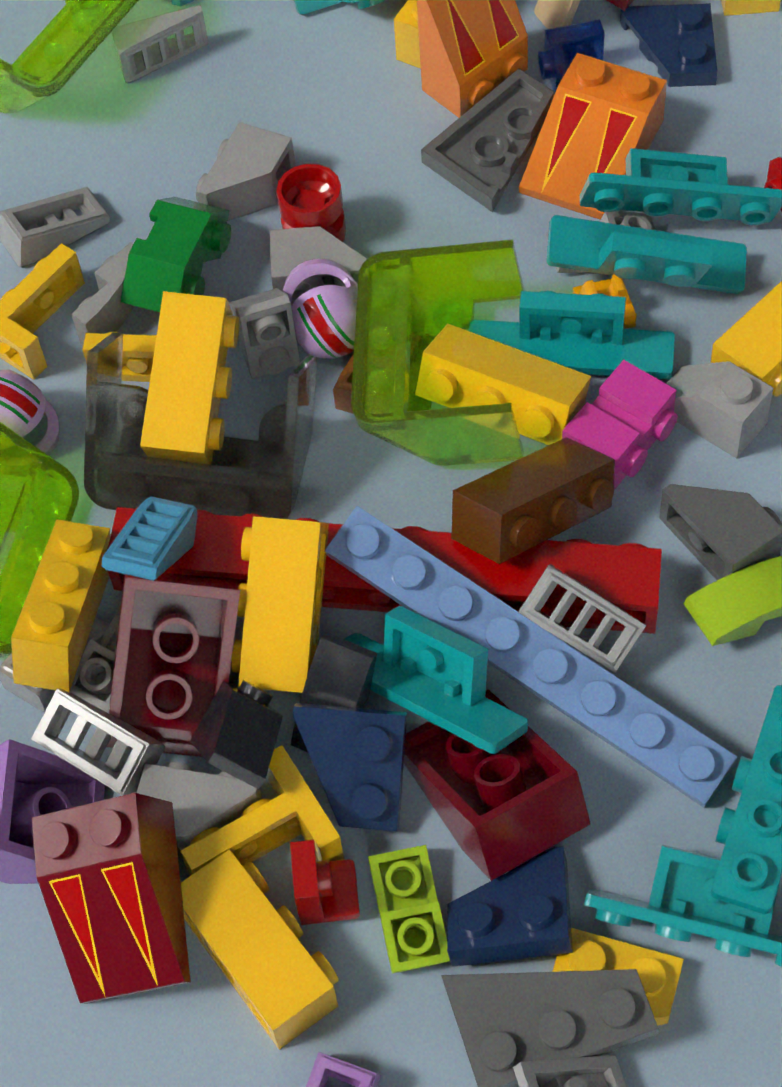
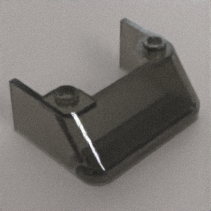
[84,332,317,519]

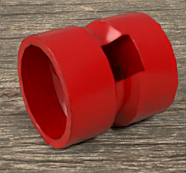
[276,164,346,242]

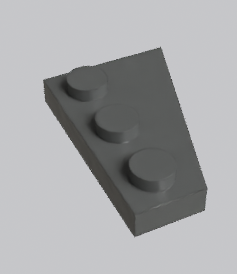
[421,69,554,212]
[441,969,660,1087]

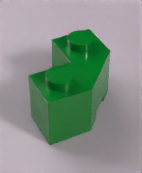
[121,197,231,312]

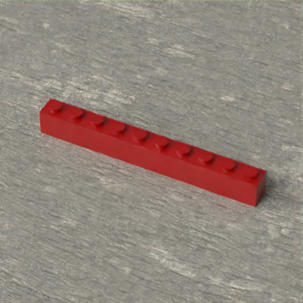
[107,507,662,634]

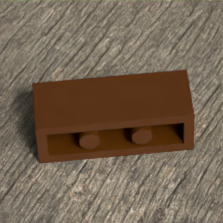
[451,437,615,564]

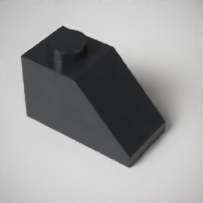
[190,680,283,790]

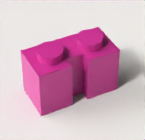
[562,360,678,490]

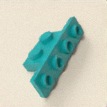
[579,148,782,225]
[546,215,747,294]
[469,291,675,379]
[344,606,528,754]
[711,685,782,914]
[584,845,782,967]

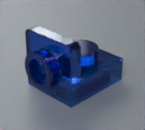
[538,19,605,94]

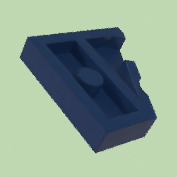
[620,3,718,87]
[293,703,407,832]
[447,846,573,967]

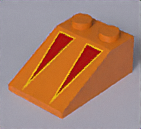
[417,0,528,118]
[519,53,667,220]

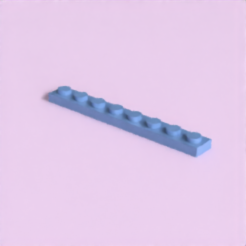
[325,506,737,808]

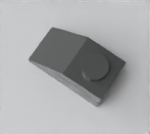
[659,484,782,580]

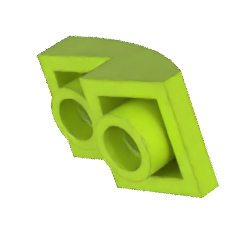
[683,556,782,646]
[368,845,450,974]

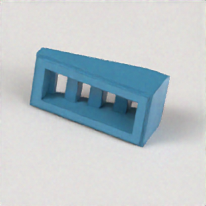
[102,497,198,581]

